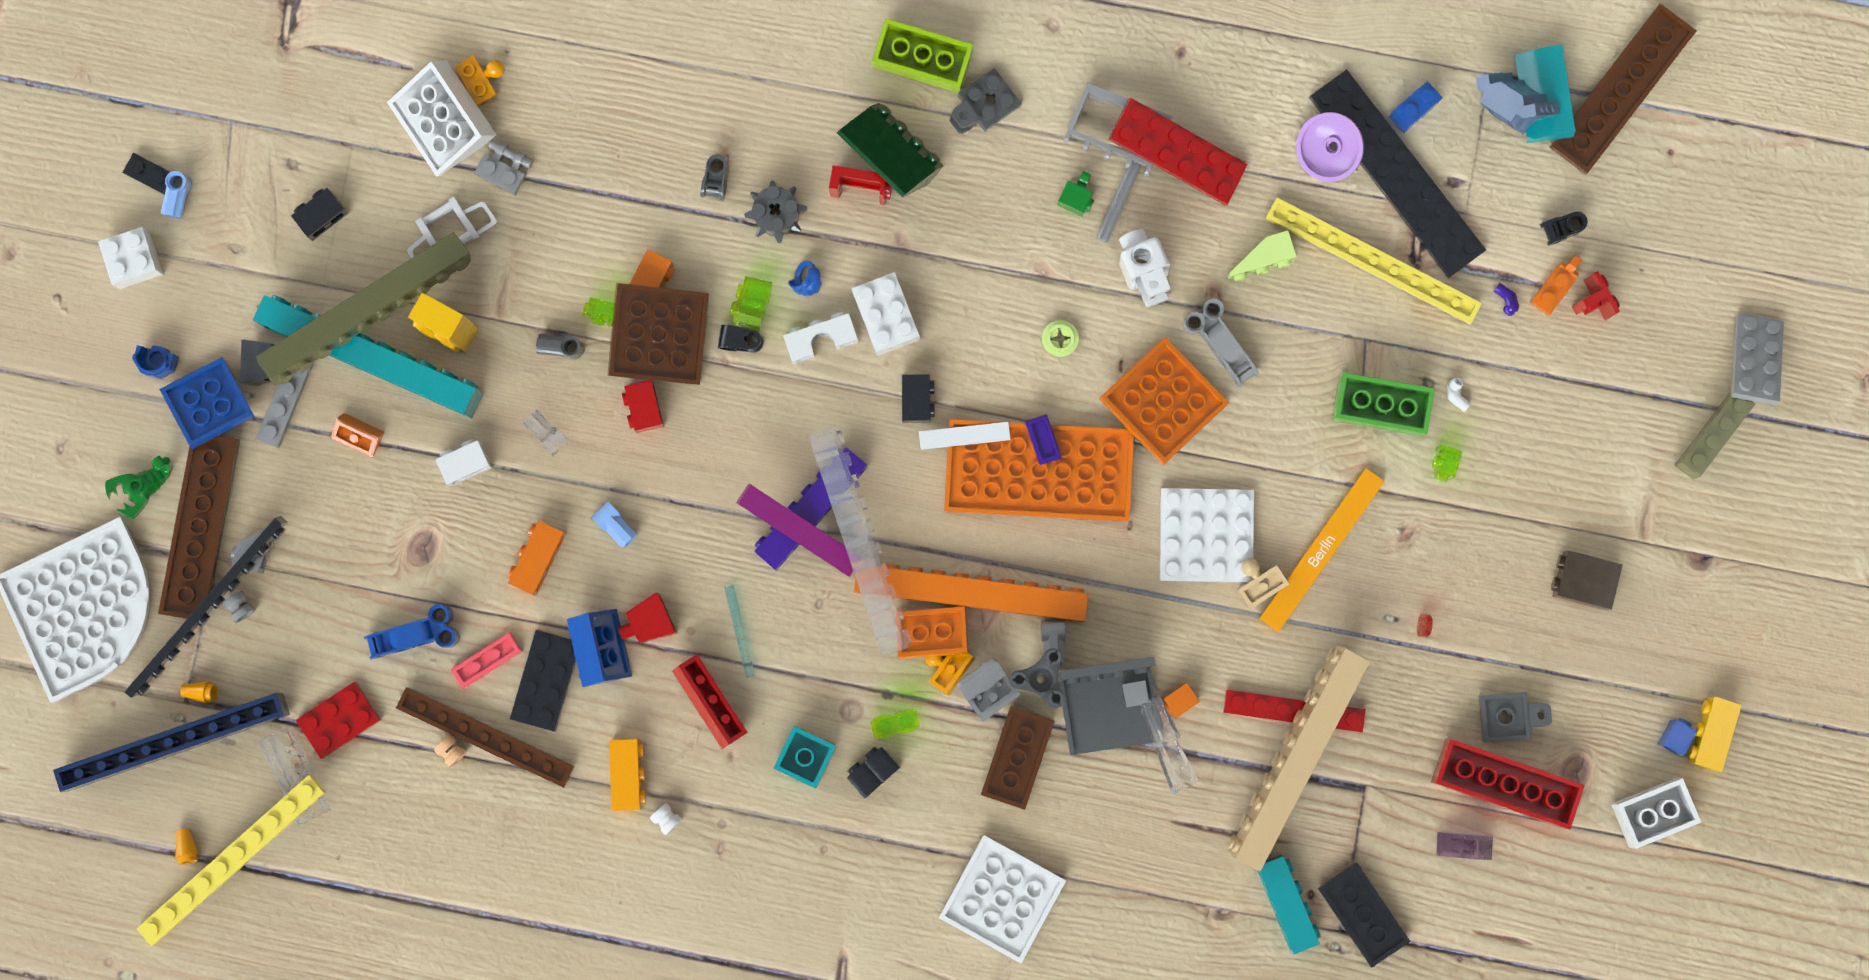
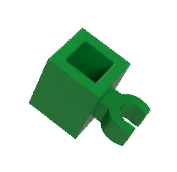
[1057,171,1095,217]

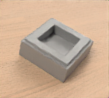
[1122,680,1149,707]

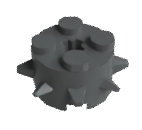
[744,181,807,243]

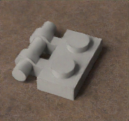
[474,140,533,196]

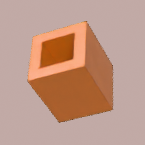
[1162,683,1200,718]

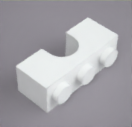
[783,312,858,365]

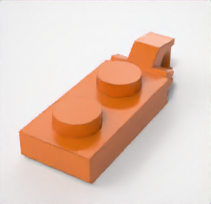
[1530,255,1583,316]

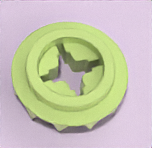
[1042,320,1079,357]

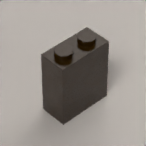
[1551,550,1623,611]

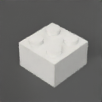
[98,227,164,289]

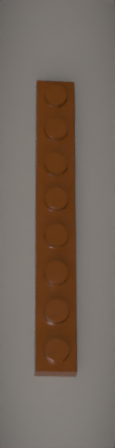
[396,687,575,788]

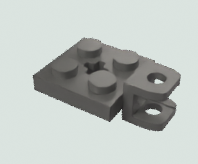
[949,68,1022,134]
[1479,692,1552,742]

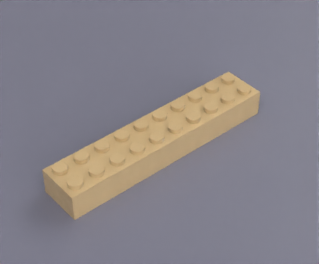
[1228,645,1370,871]

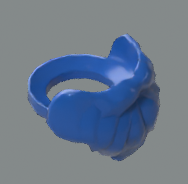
[788,261,822,296]

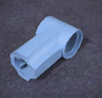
[161,171,192,219]
[591,501,638,549]

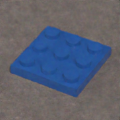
[159,357,255,449]

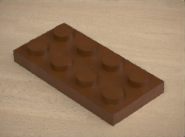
[981,706,1055,810]

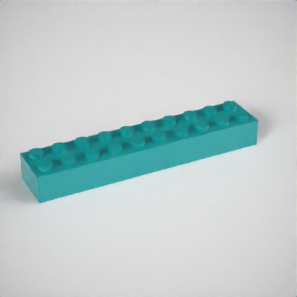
[253,294,483,419]

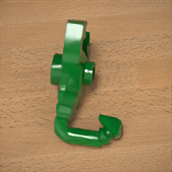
[105,456,173,519]

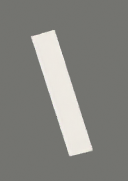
[919,422,1010,450]

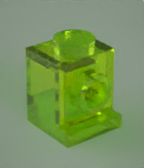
[582,297,614,329]
[1432,445,1463,482]

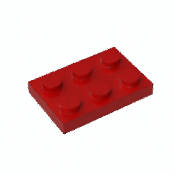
[296,681,381,759]

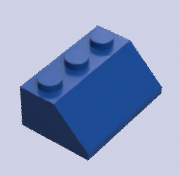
[567,609,632,687]

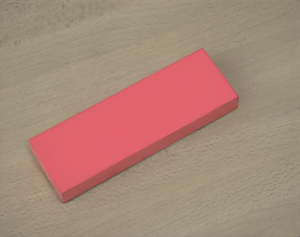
[450,632,523,689]

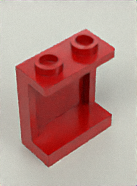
[829,165,892,205]

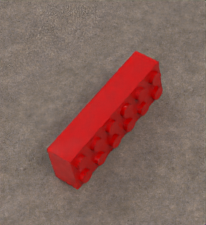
[1431,739,1585,830]

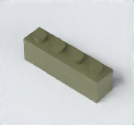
[1674,393,1755,479]

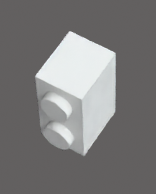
[435,439,493,487]

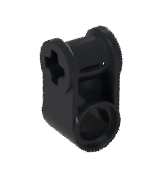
[1540,211,1588,246]
[718,325,764,353]

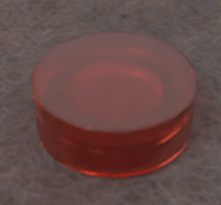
[1417,614,1433,638]

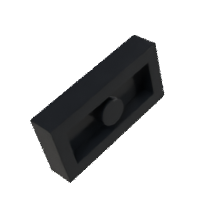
[122,153,170,195]

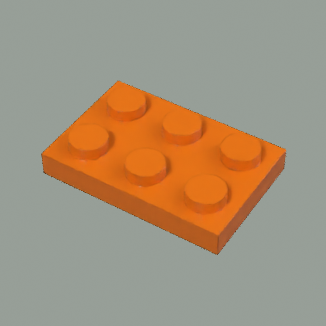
[896,606,968,659]

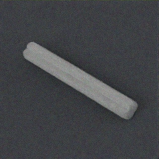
[1097,161,1142,243]

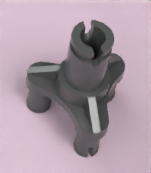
[1009,648,1065,708]

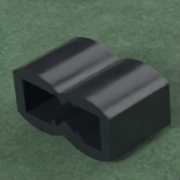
[847,747,900,798]

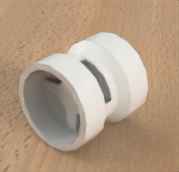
[650,802,683,835]

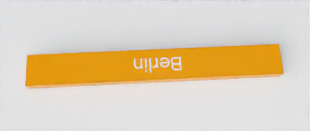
[1259,468,1385,632]

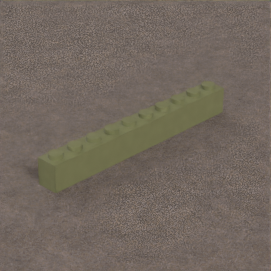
[256,232,471,386]

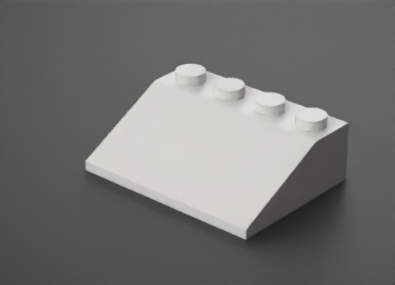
[387,60,496,177]

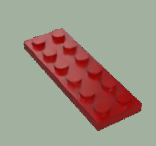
[1108,98,1248,205]

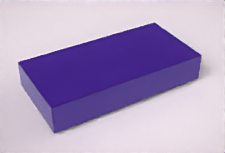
[1025,414,1062,466]

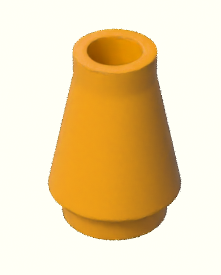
[180,681,218,704]
[175,829,199,865]

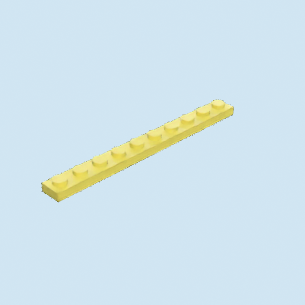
[1265,198,1482,324]
[137,774,326,946]

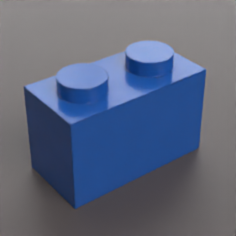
[1389,81,1443,133]

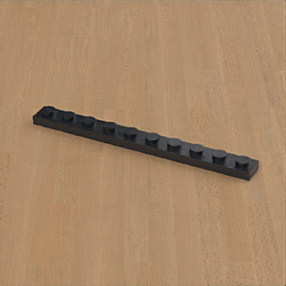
[125,516,287,698]

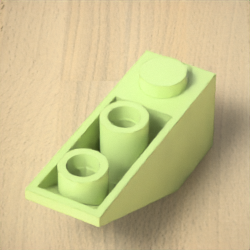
[1227,231,1297,282]

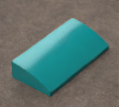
[1515,44,1575,143]

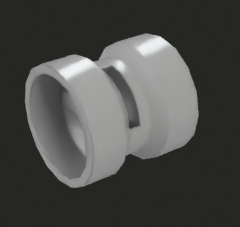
[223,591,255,623]

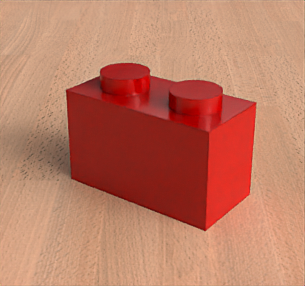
[622,380,664,433]

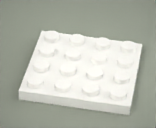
[1160,488,1254,583]
[939,835,1066,963]

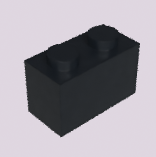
[291,188,349,241]
[902,374,935,423]

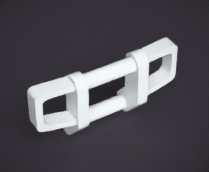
[407,196,497,258]

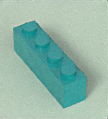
[1257,855,1321,955]

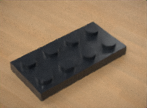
[510,630,576,732]
[1317,862,1411,968]

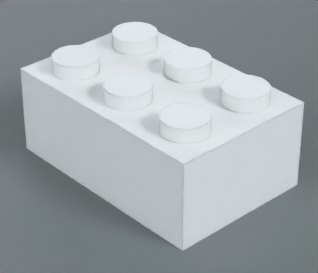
[852,272,920,356]
[1611,778,1701,849]

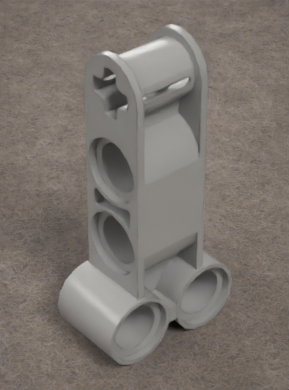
[1182,298,1259,388]

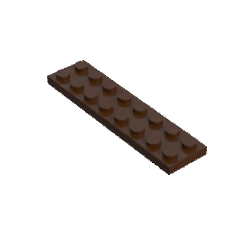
[1549,3,1697,175]
[158,436,240,619]

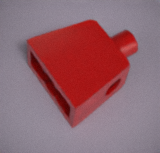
[618,592,677,643]

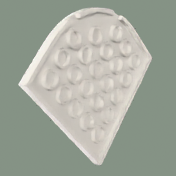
[0,517,150,703]

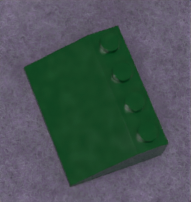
[837,103,944,197]

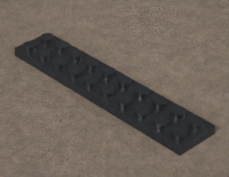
[1309,69,1486,279]

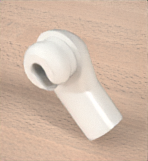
[1447,377,1471,412]

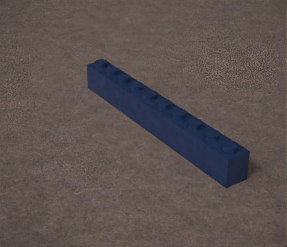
[53,693,290,792]

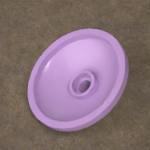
[1296,112,1364,182]

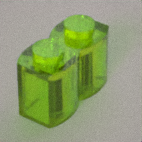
[870,709,920,739]

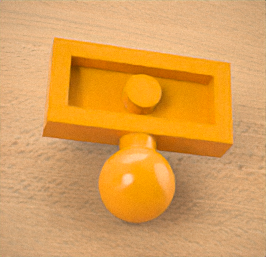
[454,55,504,107]
[925,653,975,696]

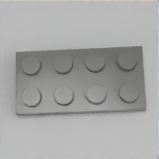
[1731,313,1784,406]

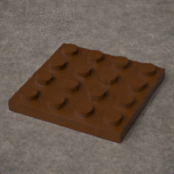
[607,283,709,385]

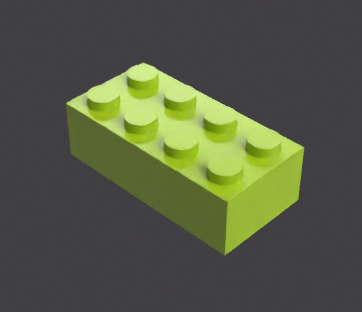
[872,18,973,93]

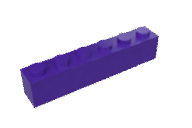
[754,447,868,571]

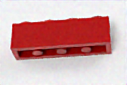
[672,654,748,749]

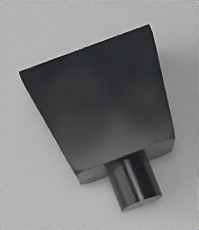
[240,339,275,386]

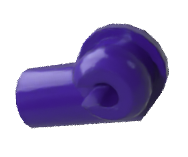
[1493,283,1519,316]

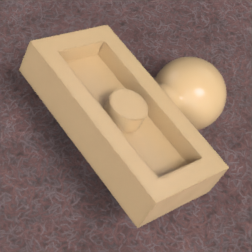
[1238,558,1290,609]

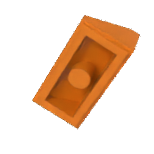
[331,413,384,457]

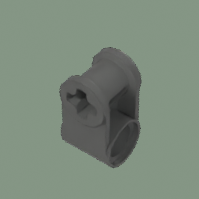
[700,154,729,201]

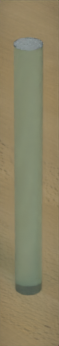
[724,586,755,678]

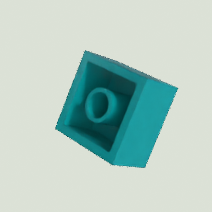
[773,726,837,789]

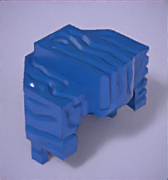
[132,345,179,379]

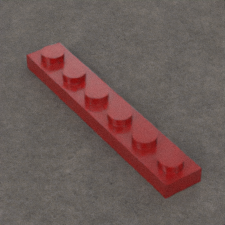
[1223,690,1366,732]

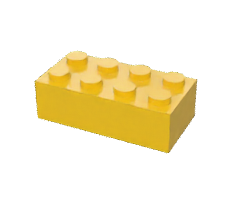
[408,293,479,353]

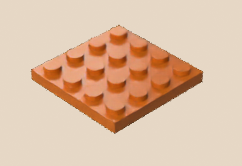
[1099,337,1229,465]

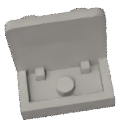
[957,658,1020,722]

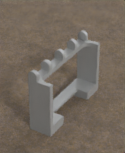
[1063,83,1173,176]

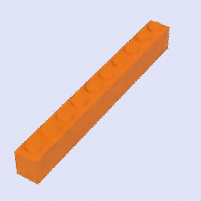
[854,561,1089,622]

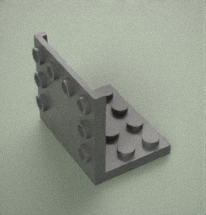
[1058,657,1163,755]

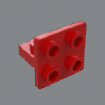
[1572,271,1620,321]

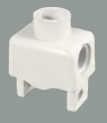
[1119,229,1171,308]

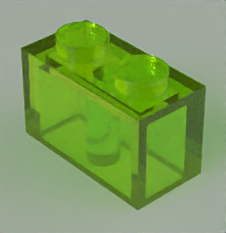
[730,276,772,331]

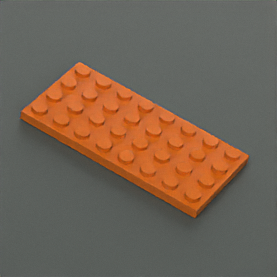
[944,419,1134,522]

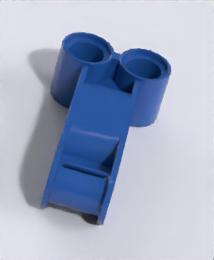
[364,604,460,660]

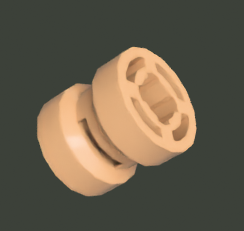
[434,735,467,768]

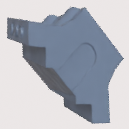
[1476,72,1560,135]

